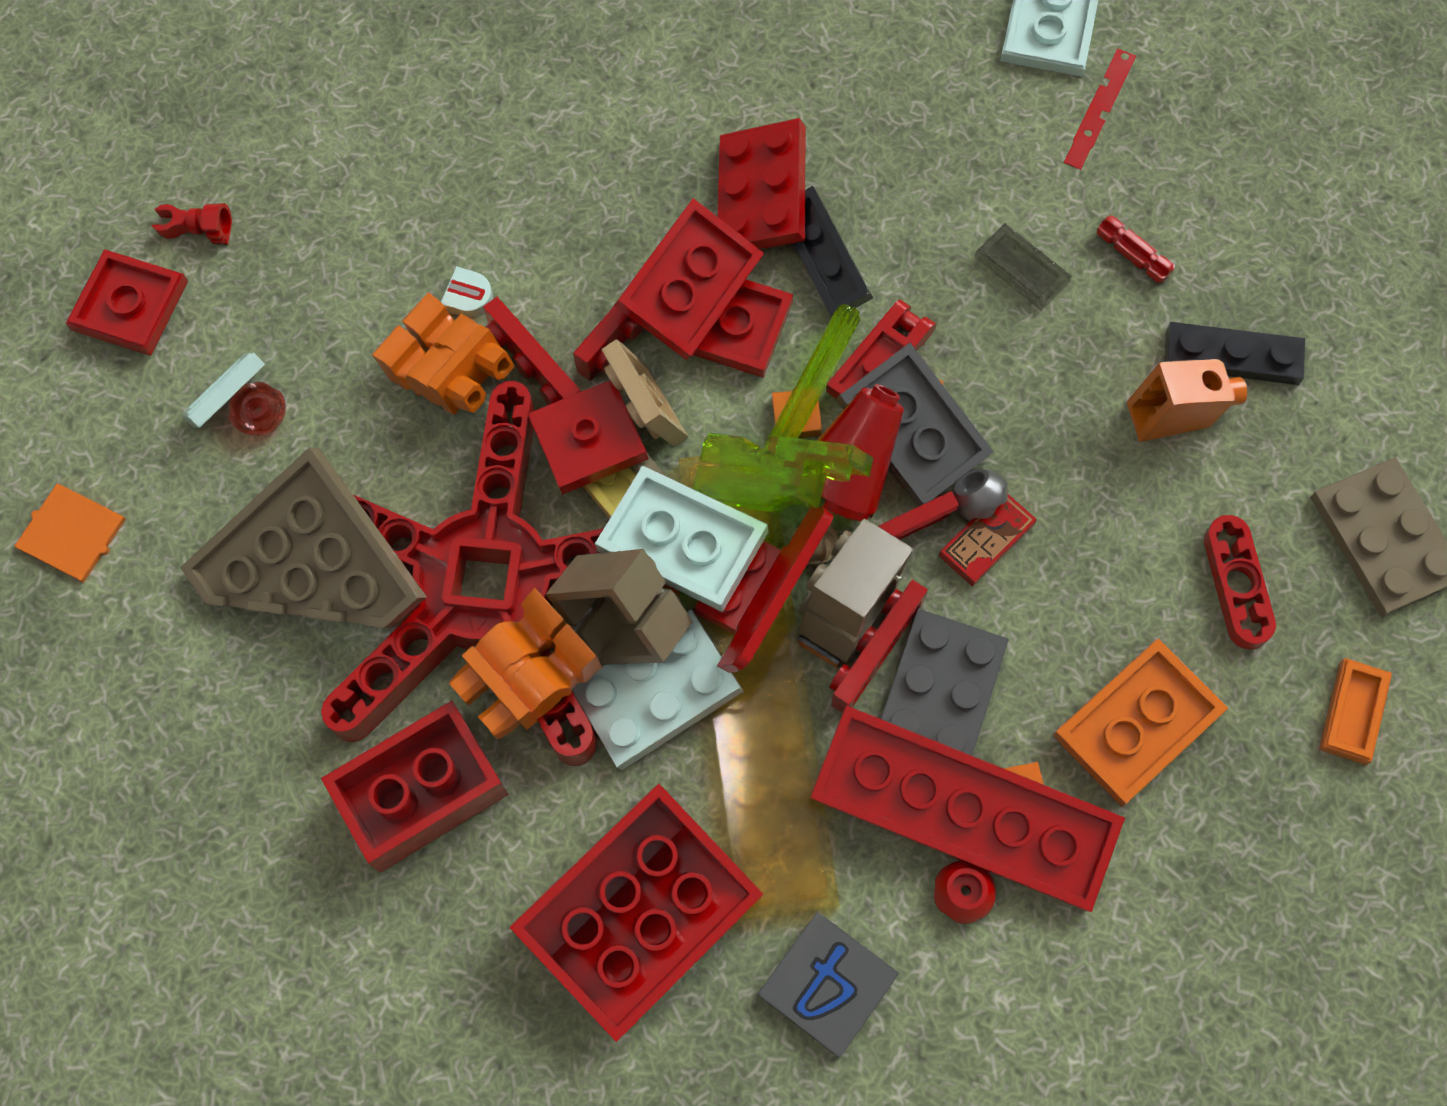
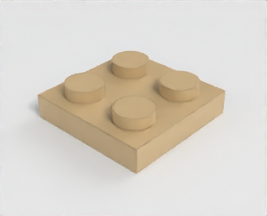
[601,339,689,446]

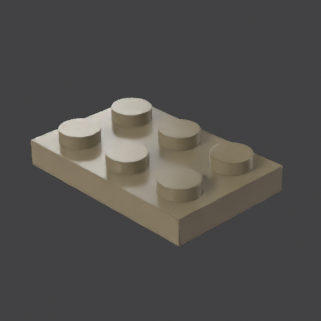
[1310,457,1447,618]

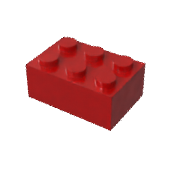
[321,700,509,873]

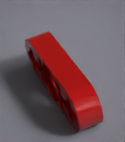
[1204,515,1276,650]

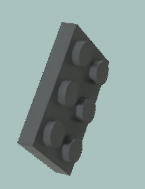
[836,343,994,507]
[881,609,1009,756]

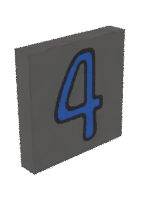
[757,911,899,1058]

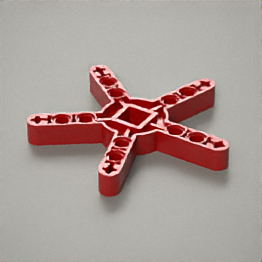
[321,381,604,766]

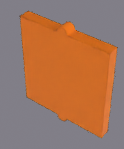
[14,483,126,583]

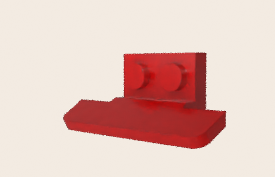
[695,507,833,673]

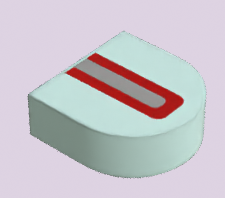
[441,266,493,318]

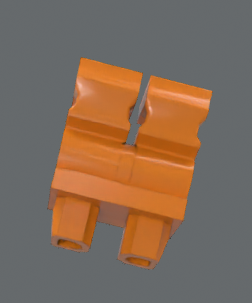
[372,292,514,415]
[449,588,603,739]

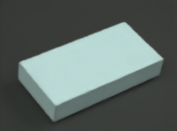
[182,353,265,428]

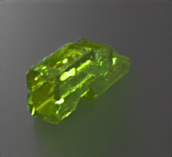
[693,433,873,514]

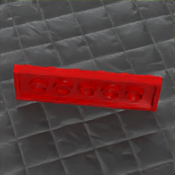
[809,705,1125,912]

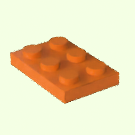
[1053,638,1228,807]

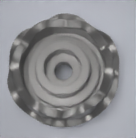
[953,469,1008,521]

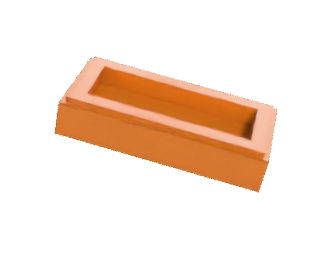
[1319,658,1392,765]

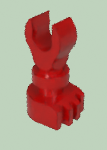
[151,203,232,245]

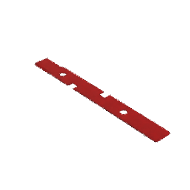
[1063,48,1137,170]

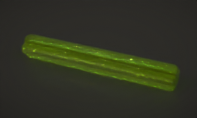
[764,304,860,460]

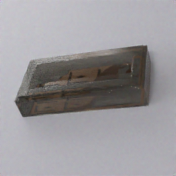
[975,223,1072,311]

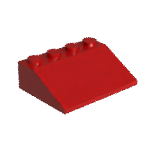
[509,783,764,1042]

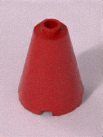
[790,384,904,521]

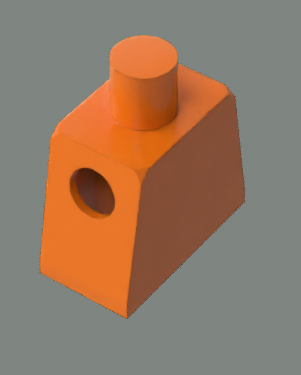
[1127,359,1247,442]

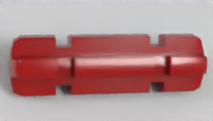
[1096,215,1175,283]

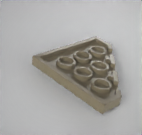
[180,447,427,628]

